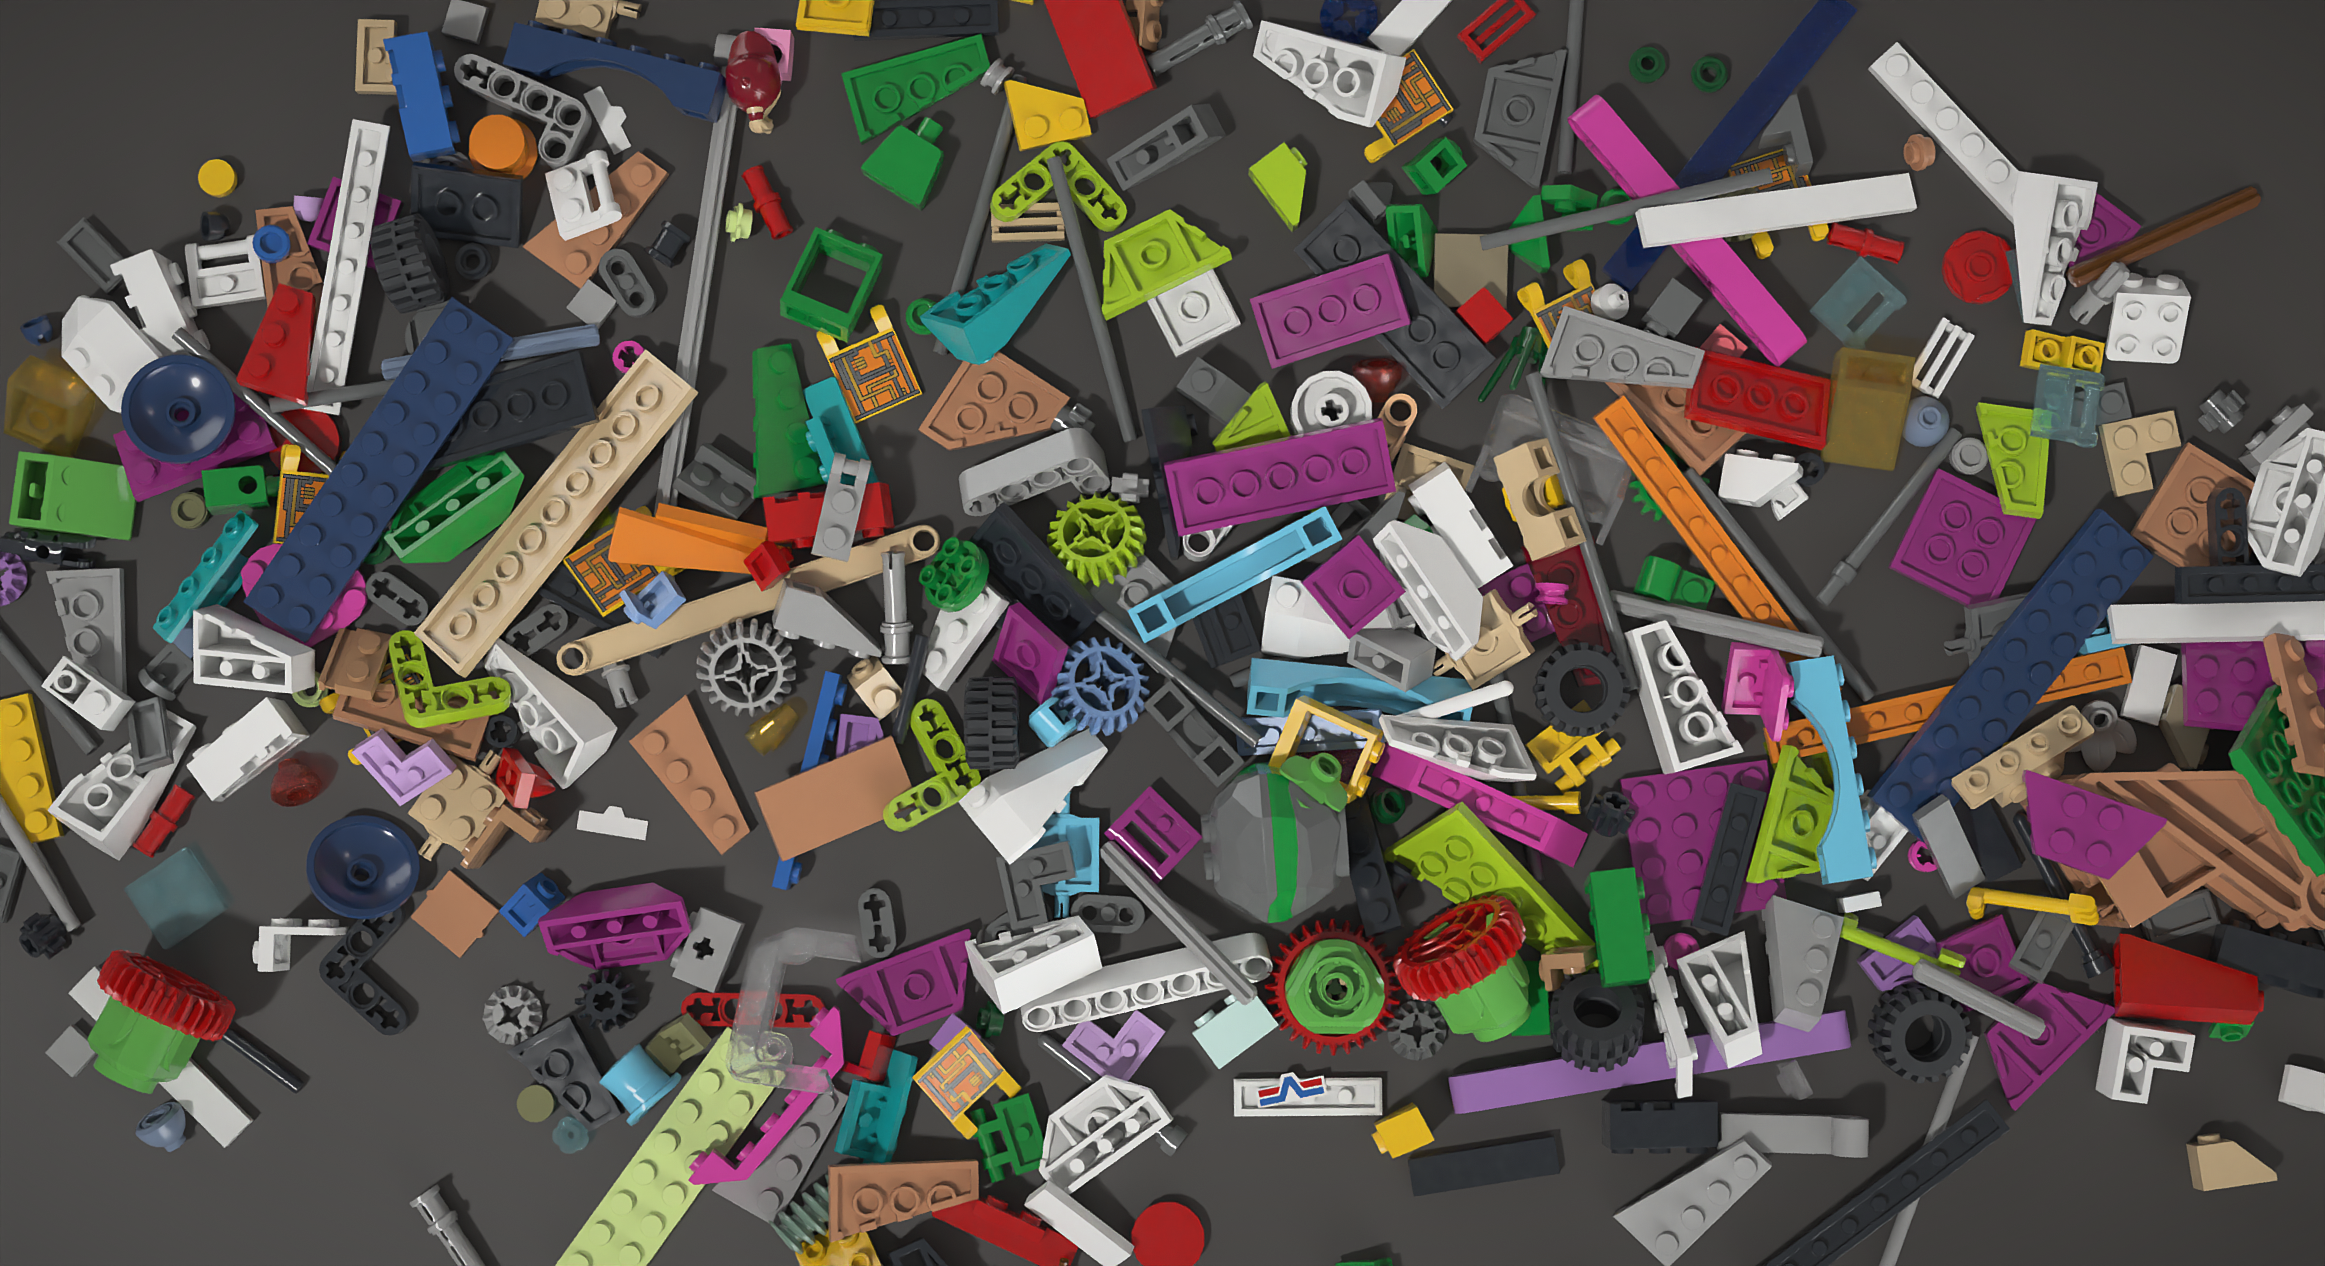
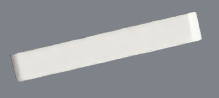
[1020,933,1273,1032]

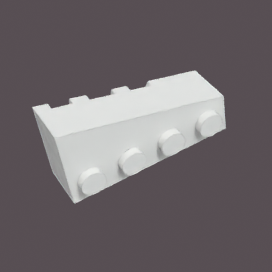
[1623,620,1744,775]

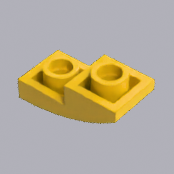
[2020,329,2105,380]

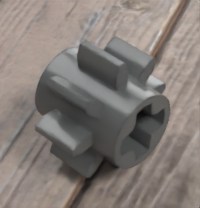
[2198,388,2246,434]
[1051,402,1096,435]

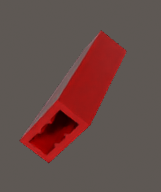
[2112,933,2264,1025]

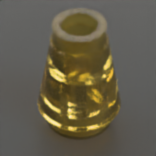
[744,703,799,756]

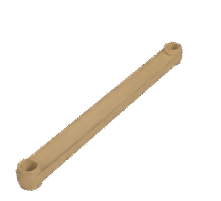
[557,525,940,676]

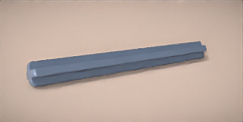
[381,324,600,380]

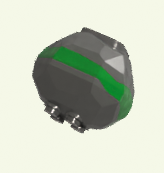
[1200,762,1349,923]

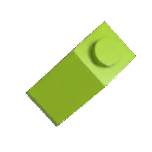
[1248,143,1307,232]

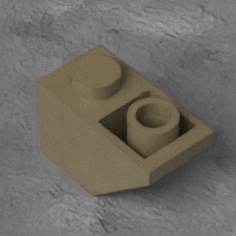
[2158,684,2213,770]

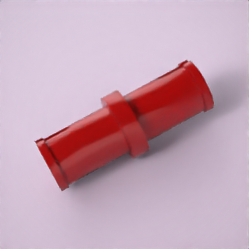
[741,165,794,240]
[1826,222,1904,264]
[132,784,195,858]

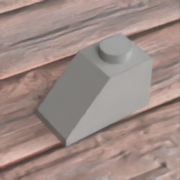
[1347,629,1436,692]

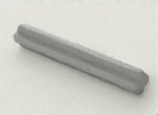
[1912,959,2046,1039]

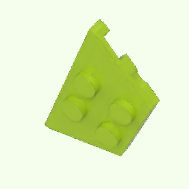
[1102,209,1232,321]
[1212,381,1322,512]
[1746,745,1834,883]

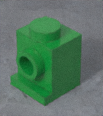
[1401,137,1468,195]

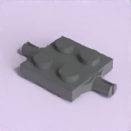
[1944,592,2029,667]

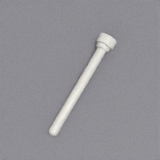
[1382,681,1514,742]

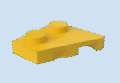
[1004,80,1092,152]

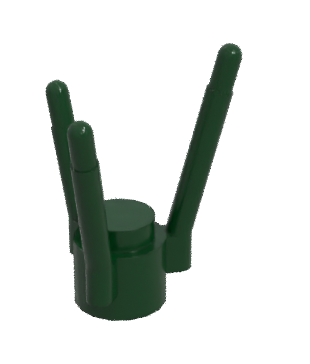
[1478,326,1548,403]

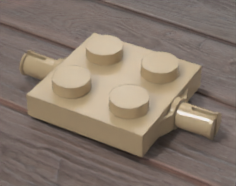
[535,0,642,39]
[1433,589,1538,690]
[408,749,508,861]

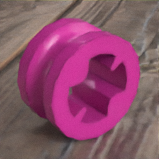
[613,341,645,374]
[1535,583,1569,605]
[1907,840,1937,872]

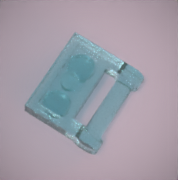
[1809,256,1907,355]
[2029,364,2105,448]

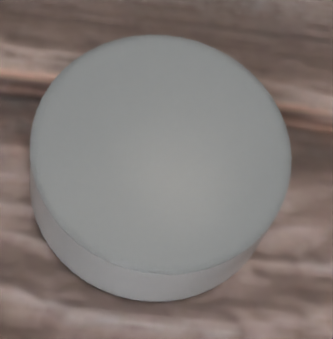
[1949,438,1988,475]

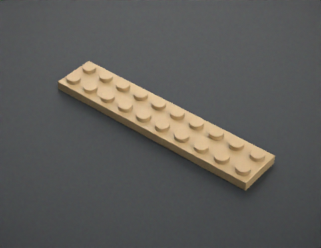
[414,349,699,678]

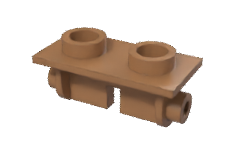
[1125,0,1164,53]

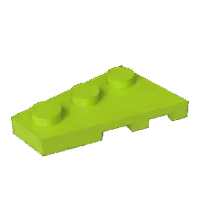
[1976,402,2052,519]

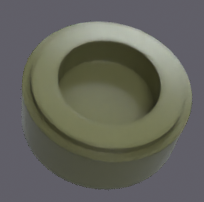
[171,492,210,530]
[517,1085,556,1122]

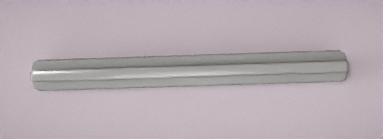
[1610,590,1824,658]
[1099,841,1258,1005]

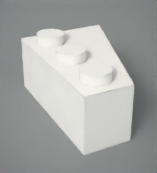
[186,697,310,802]

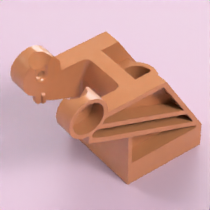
[2020,763,2325,931]

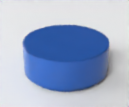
[252,225,291,264]

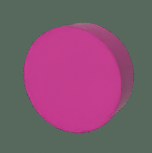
[1662,933,1700,970]

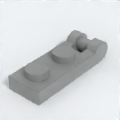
[811,452,871,562]

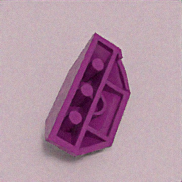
[538,882,692,970]

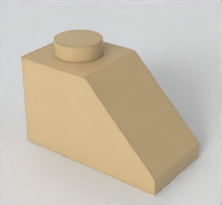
[2186,1133,2277,1191]

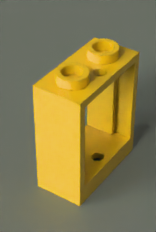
[1268,695,1385,803]

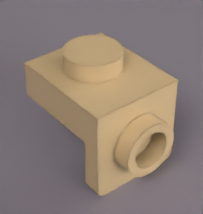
[847,656,902,721]

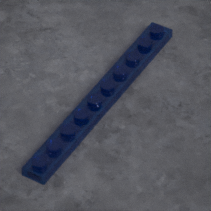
[1601,0,1857,293]

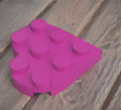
[241,544,367,648]

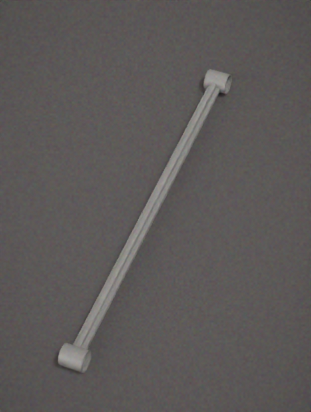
[654,34,738,580]

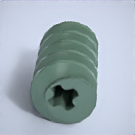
[768,1174,829,1255]

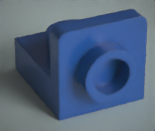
[499,873,565,937]

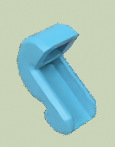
[1028,697,1092,747]

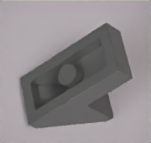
[1758,94,1813,177]

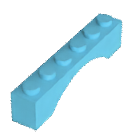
[1127,506,1342,643]
[1786,655,1877,885]
[1247,658,1472,721]

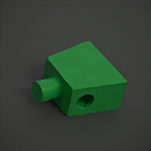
[861,117,945,211]
[201,465,280,516]

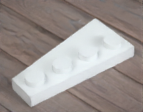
[1645,933,1698,1098]

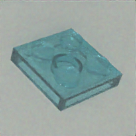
[124,847,229,950]

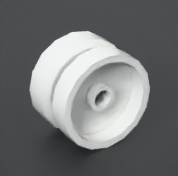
[1290,371,1372,435]

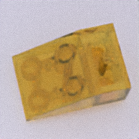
[1821,347,1915,471]

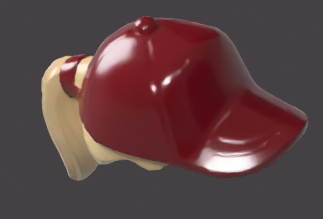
[725,31,781,134]

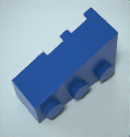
[383,31,461,162]

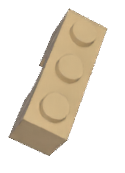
[1493,438,1586,561]

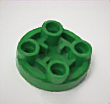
[919,537,989,612]

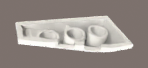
[1253,21,1406,127]
[2012,171,2098,325]
[1261,576,1416,659]
[483,638,618,789]
[48,709,196,860]
[1379,715,1537,782]
[958,729,1108,864]

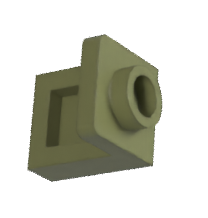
[645,1013,712,1075]

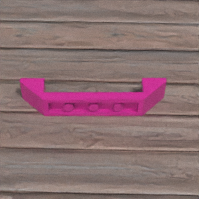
[1372,742,1588,868]
[688,1005,845,1185]

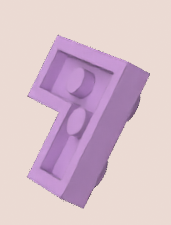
[351,728,457,806]
[1062,1010,1166,1081]

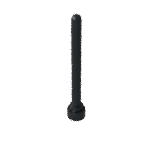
[2013,813,2115,979]

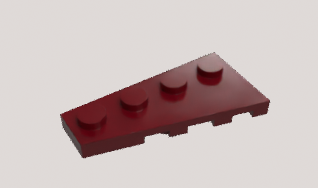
[1520,536,1611,687]

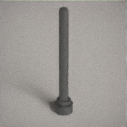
[1038,1034,1189,1157]

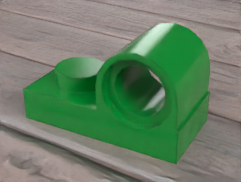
[1633,556,1715,611]

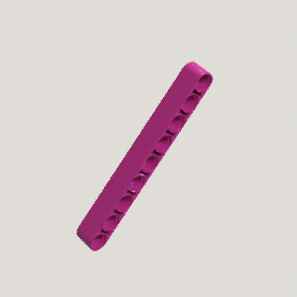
[1567,95,1807,367]

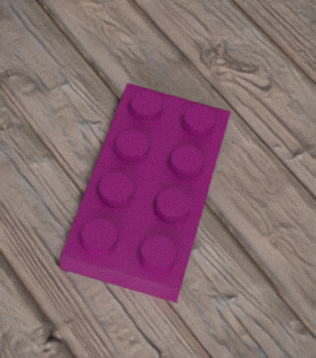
[1250,253,1412,369]
[113,390,277,502]

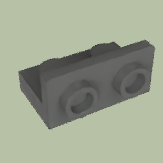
[672,442,757,521]

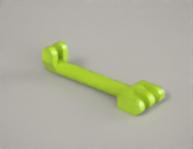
[1840,912,1966,976]

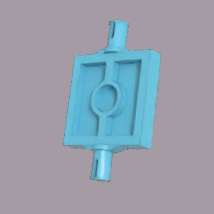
[1028,792,1100,918]

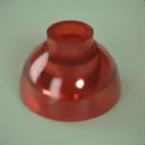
[1352,358,1403,402]
[270,758,322,807]

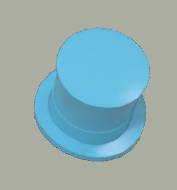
[599,1043,681,1126]

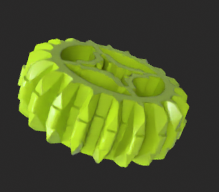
[1047,491,1147,588]

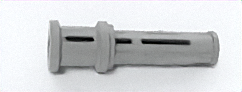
[880,551,913,664]
[410,1184,485,1266]

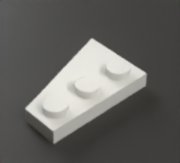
[922,581,1009,692]

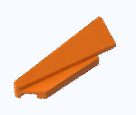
[608,503,792,574]

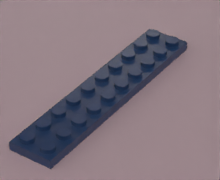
[243,297,515,643]
[1867,509,2154,843]

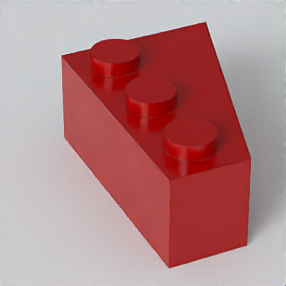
[763,482,895,550]

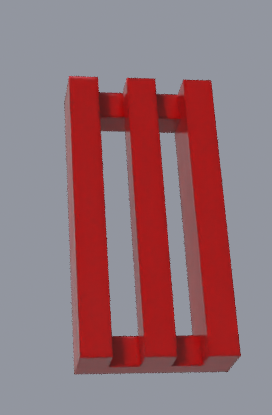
[1457,0,1536,64]

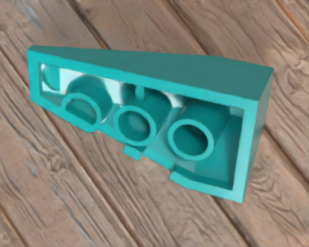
[920,243,1071,365]

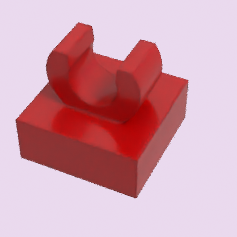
[743,540,794,591]

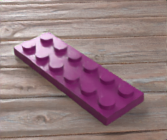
[1164,418,1396,536]

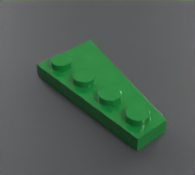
[841,34,990,145]
[752,343,825,499]

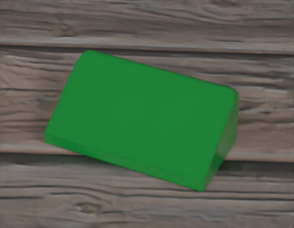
[1511,960,1550,1036]

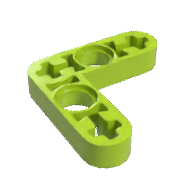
[990,141,1127,232]
[389,630,511,728]
[883,699,981,832]

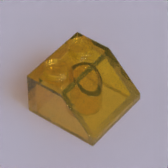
[3,355,96,458]

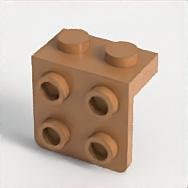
[460,804,553,869]

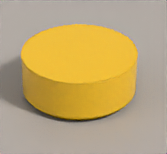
[198,159,238,198]

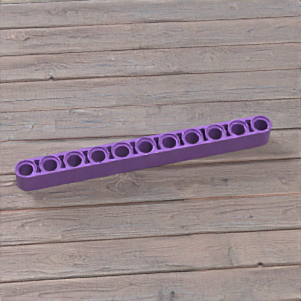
[1448,1009,1852,1114]

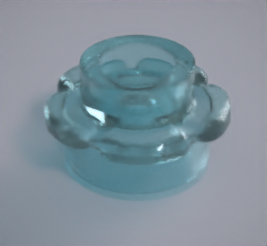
[552,1117,589,1154]

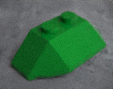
[384,451,524,563]

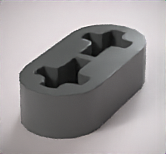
[366,572,431,627]
[505,604,571,658]
[858,888,897,958]

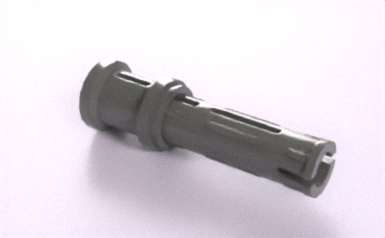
[1145,0,1253,77]

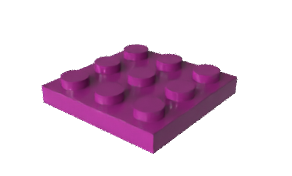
[1888,468,2037,606]

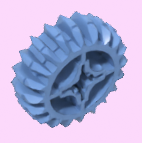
[1051,637,1150,736]

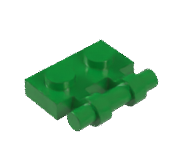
[969,1092,1044,1183]

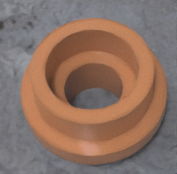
[1904,134,1935,171]

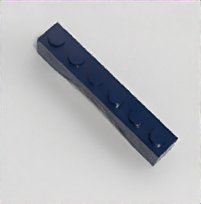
[503,20,727,123]

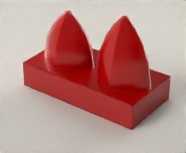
[495,747,556,809]

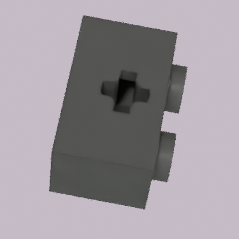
[1638,278,1703,340]

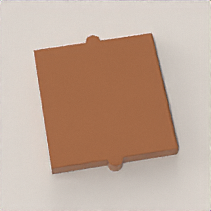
[411,870,499,958]

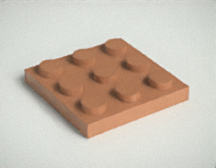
[2130,443,2255,567]

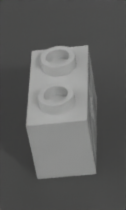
[670,907,746,993]

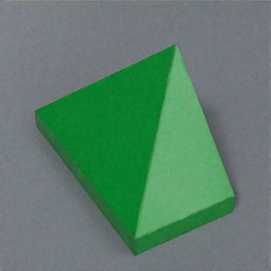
[1508,195,1550,274]
[1386,204,1438,277]

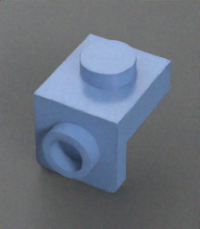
[619,571,686,629]

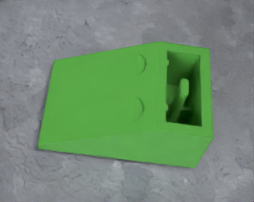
[9,451,137,541]

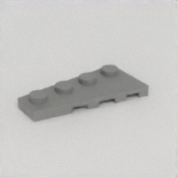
[1540,306,1705,389]
[46,568,127,695]
[712,1084,849,1225]
[1613,1137,1772,1266]

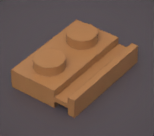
[318,627,393,701]

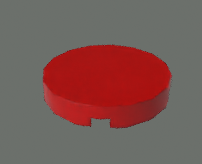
[1941,230,2017,305]
[269,408,342,474]
[1131,1201,1204,1266]

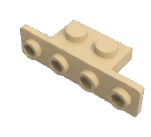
[1952,705,2094,809]

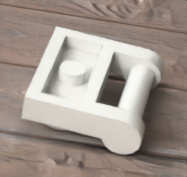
[545,150,622,241]
[185,234,266,309]

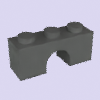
[1143,680,1245,788]

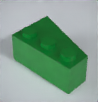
[1583,867,1655,988]

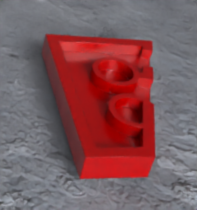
[236,283,316,406]

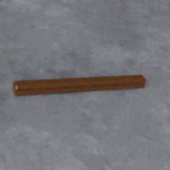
[2066,186,2261,288]

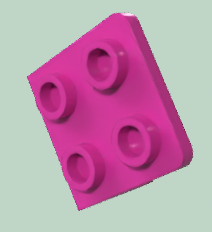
[1721,642,1794,741]

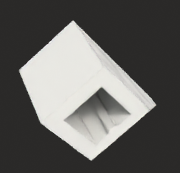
[1718,449,1803,507]
[41,656,135,731]

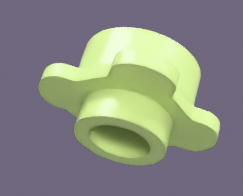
[725,203,752,242]

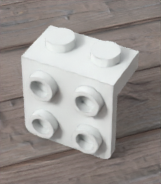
[2105,273,2191,363]
[253,918,349,972]

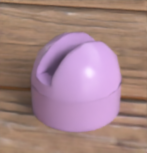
[293,195,324,222]

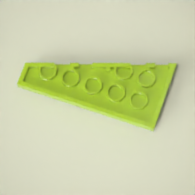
[1384,802,1599,978]

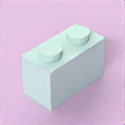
[1192,994,1278,1069]

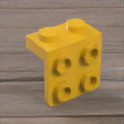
[795,1228,883,1266]

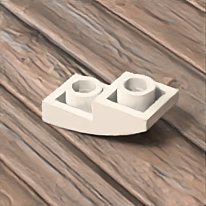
[2278,1065,2325,1114]

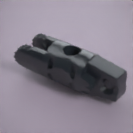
[0,528,96,569]

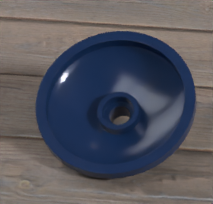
[121,355,236,464]
[306,816,419,919]

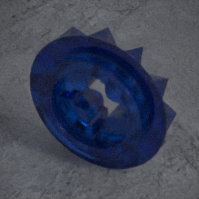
[1320,0,1378,45]

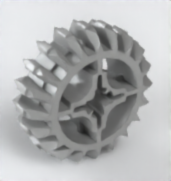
[696,618,796,717]

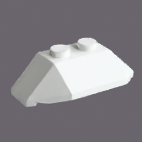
[62,295,163,413]
[2246,428,2325,577]
[1373,520,1483,661]
[1039,1075,1173,1195]

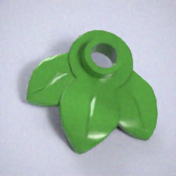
[1280,753,1348,812]

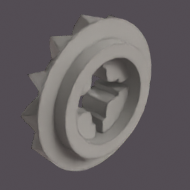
[482,985,543,1045]

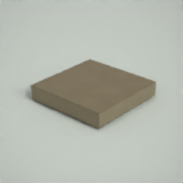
[1433,233,1508,309]

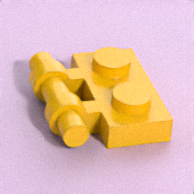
[1525,700,1621,794]

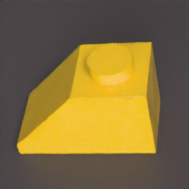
[1371,1102,1434,1158]

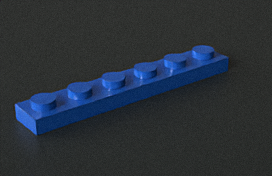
[772,671,847,890]

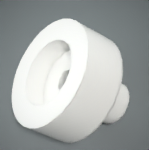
[1591,284,1629,321]

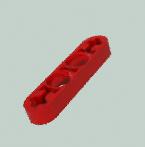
[681,992,826,1028]

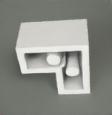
[2095,1018,2195,1104]

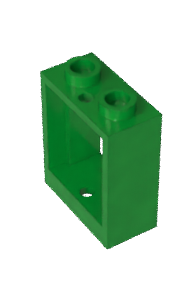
[780,227,883,343]

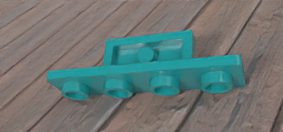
[803,377,879,486]
[153,510,258,643]
[834,1050,918,1164]

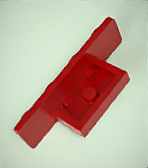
[932,1195,1079,1266]

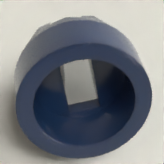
[20,315,54,346]

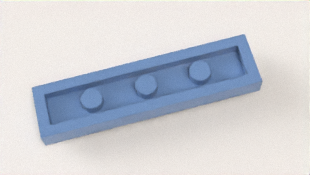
[1236,709,1385,756]

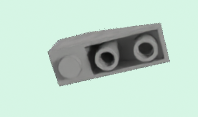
[772,578,882,659]

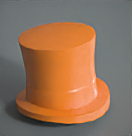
[469,115,538,179]

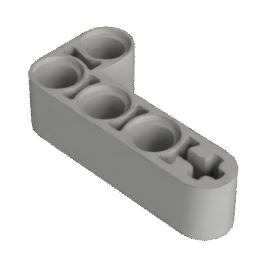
[454,54,592,169]
[958,428,1110,516]
[1717,1112,1869,1158]

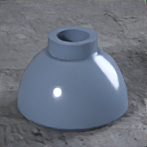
[1898,396,1950,447]
[135,1102,186,1152]

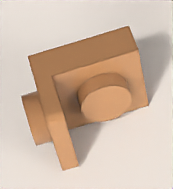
[1539,945,1597,991]

